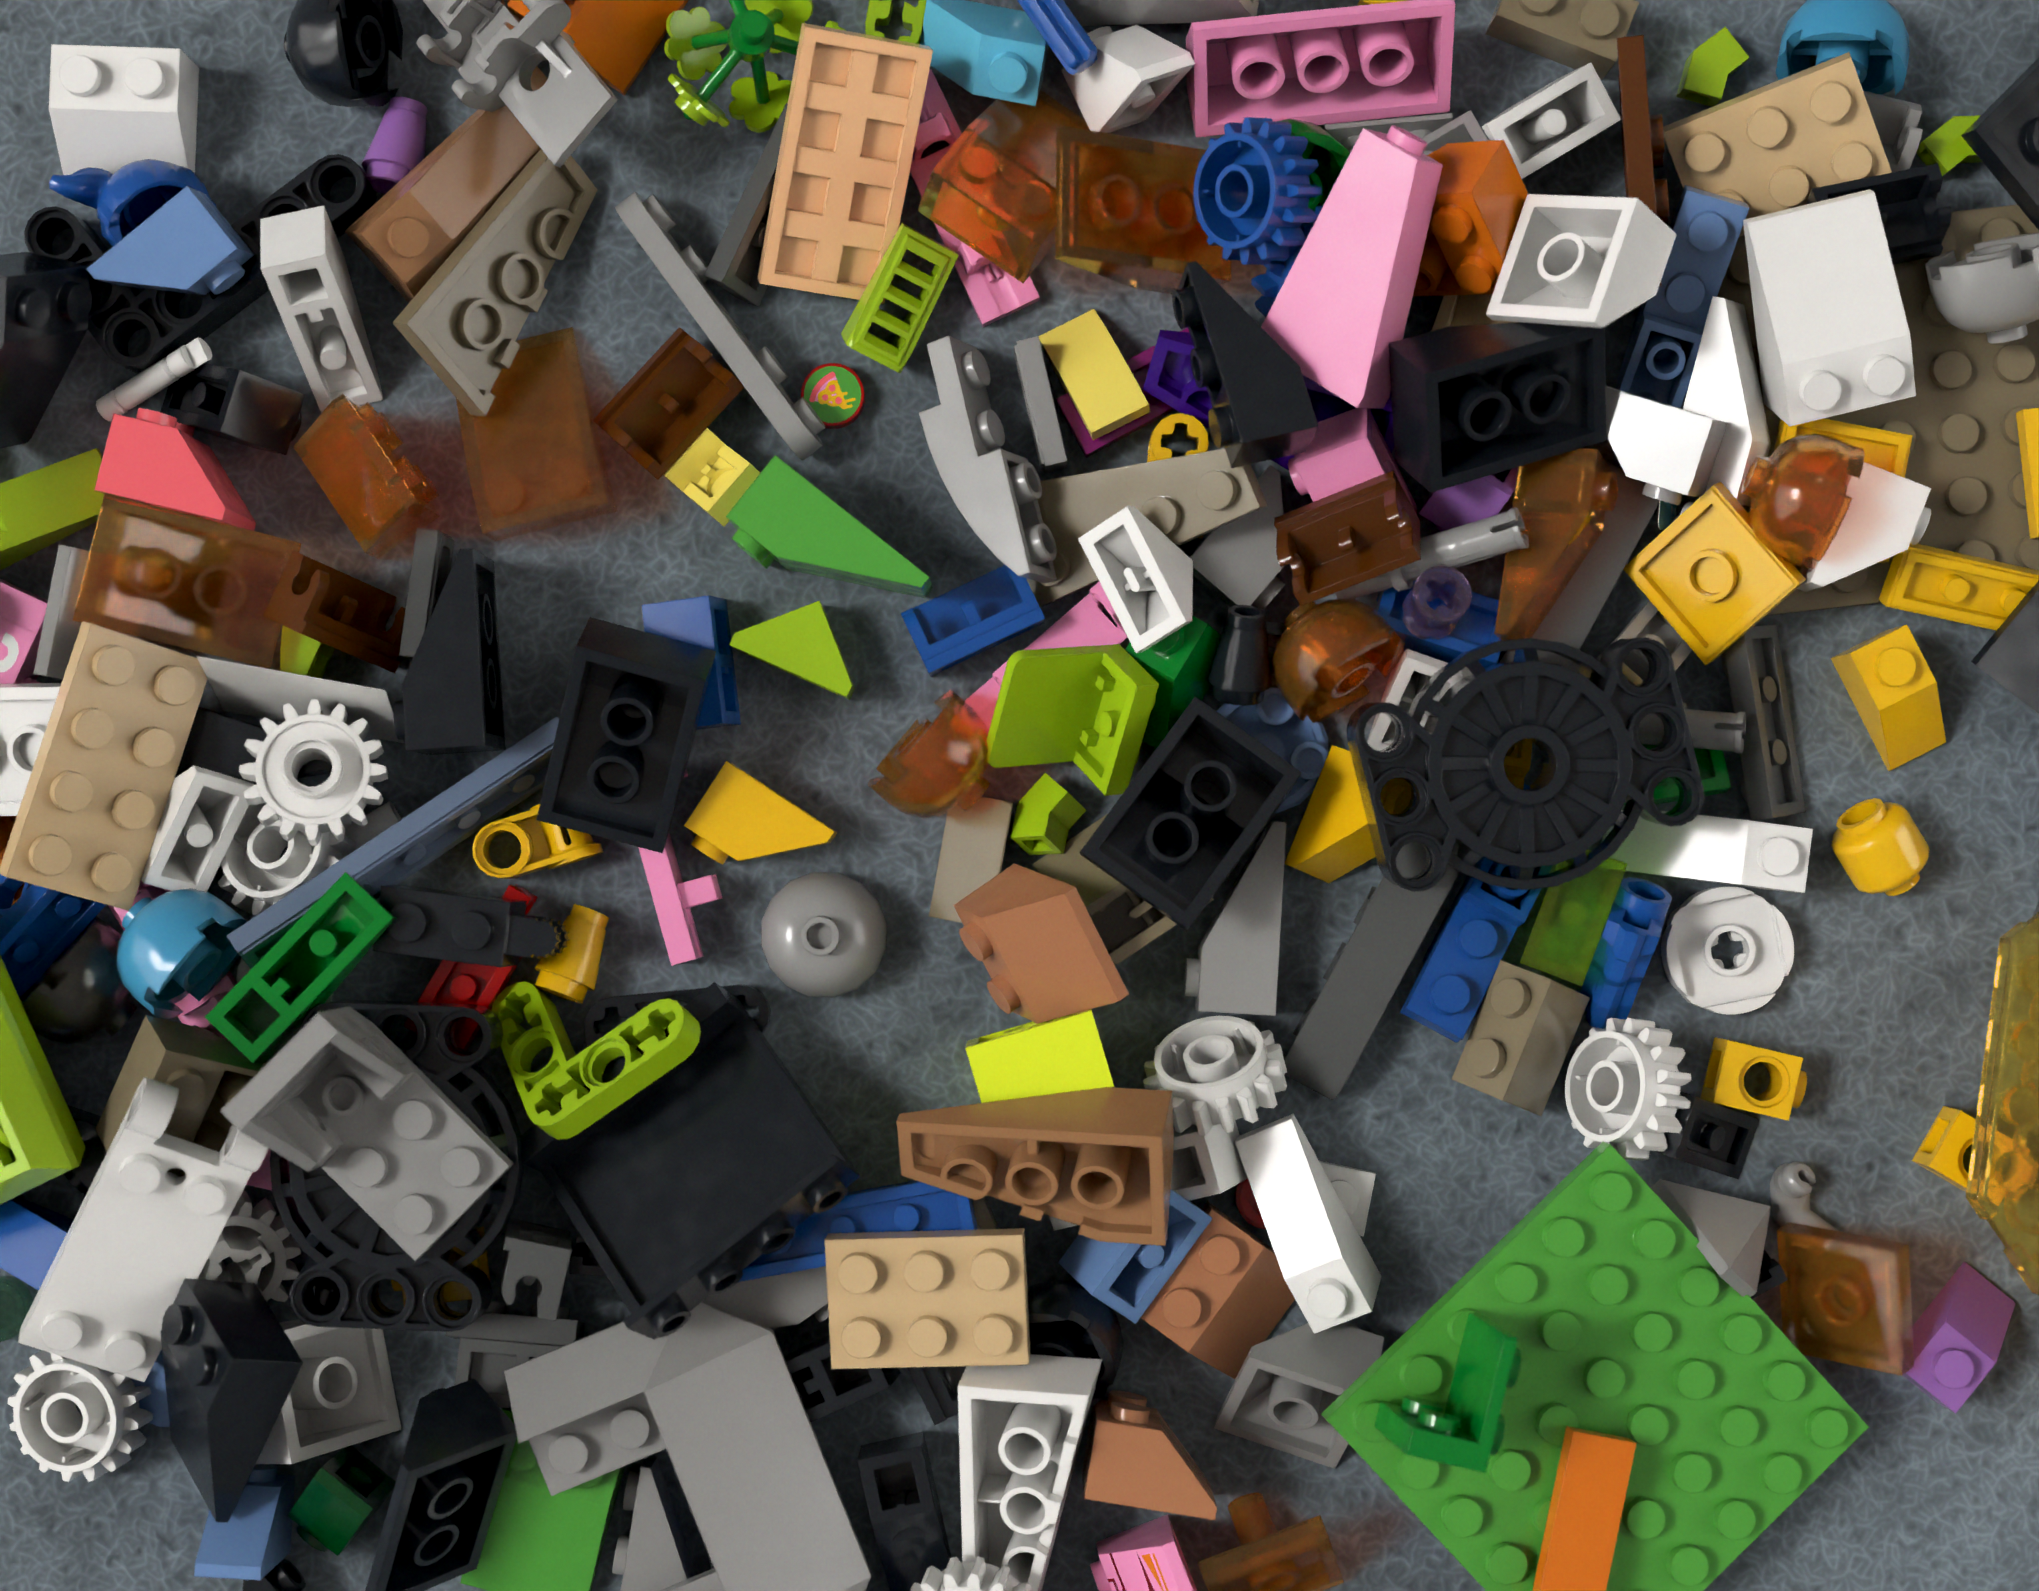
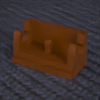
[593,327,744,480]
[1274,471,1421,606]
[263,550,406,673]

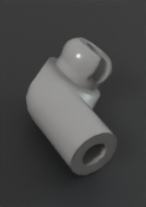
[1769,1161,1838,1255]

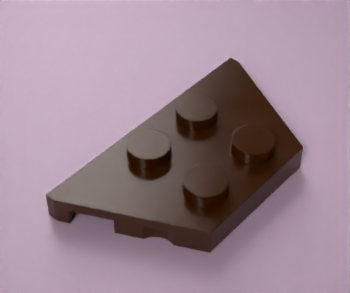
[1617,35,1669,287]

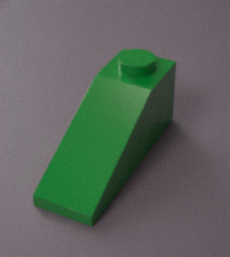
[205,872,395,1063]

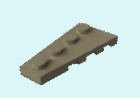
[393,149,598,416]
[1026,448,1268,607]

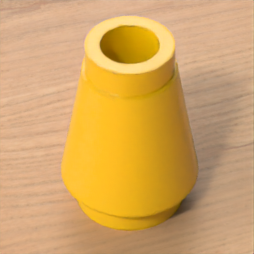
[534,904,609,1004]

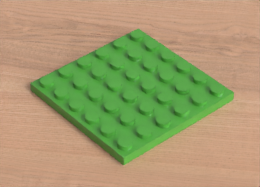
[1321,1141,1869,1591]

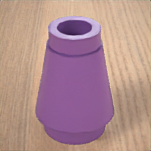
[361,97,428,195]

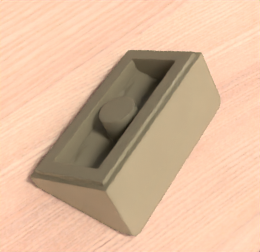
[929,792,1013,923]

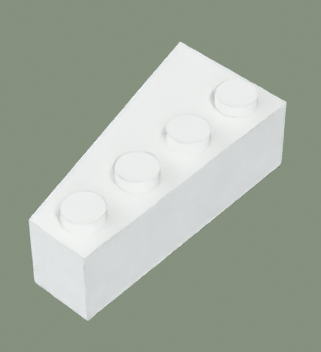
[958,1354,1103,1591]

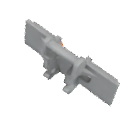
[417,0,618,168]

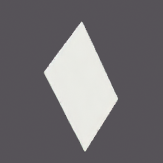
[197,656,404,743]

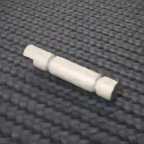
[96,337,212,421]

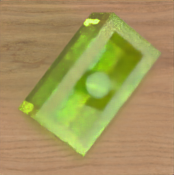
[1520,849,1628,986]

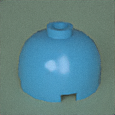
[1775,0,1910,95]
[117,888,247,1019]

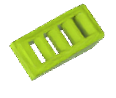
[841,223,959,373]

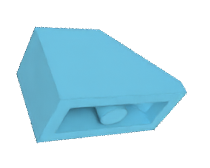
[920,0,1049,106]

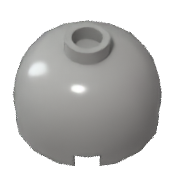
[1925,233,2039,343]
[761,872,887,998]

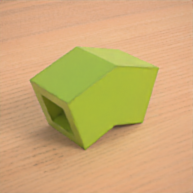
[1676,26,1750,107]
[1916,115,1982,176]
[1010,773,1087,855]

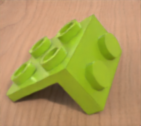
[983,644,1159,796]

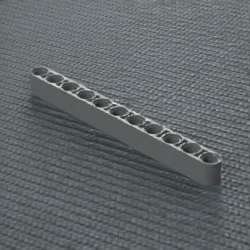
[1283,460,1660,1100]

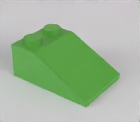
[726,455,933,598]
[460,1408,626,1591]

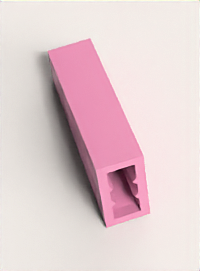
[1261,125,1443,409]

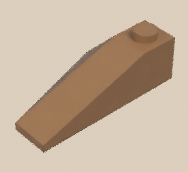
[344,66,548,303]
[897,1087,1174,1246]

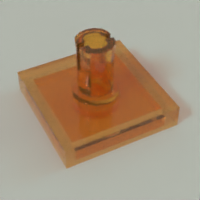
[1777,1222,1914,1376]
[1197,1492,1344,1591]

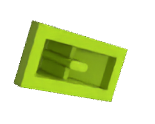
[729,600,855,700]

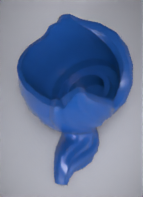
[49,159,217,247]

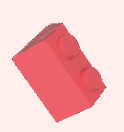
[94,408,256,535]

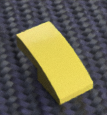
[1038,309,1150,440]
[663,428,760,527]

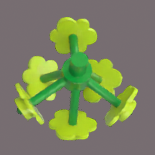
[664,0,846,133]

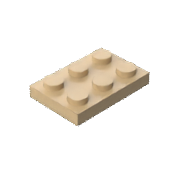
[1663,52,1892,237]
[825,1228,1030,1369]

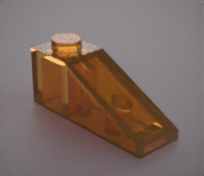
[1494,449,1618,652]

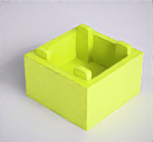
[965,1009,1114,1103]

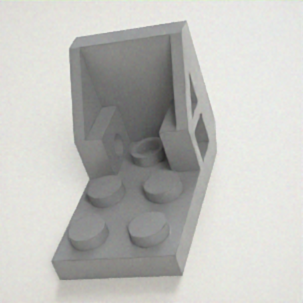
[220,1006,514,1261]

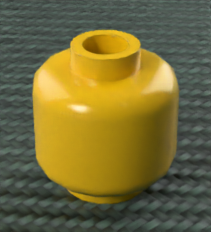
[1831,798,1930,896]

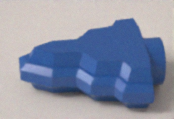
[1579,877,1672,1029]

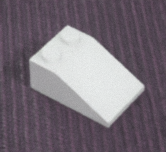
[1743,189,1916,427]

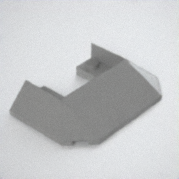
[504,1301,872,1591]

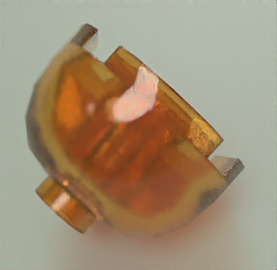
[1741,433,1865,570]
[1273,599,1405,723]
[868,690,990,819]

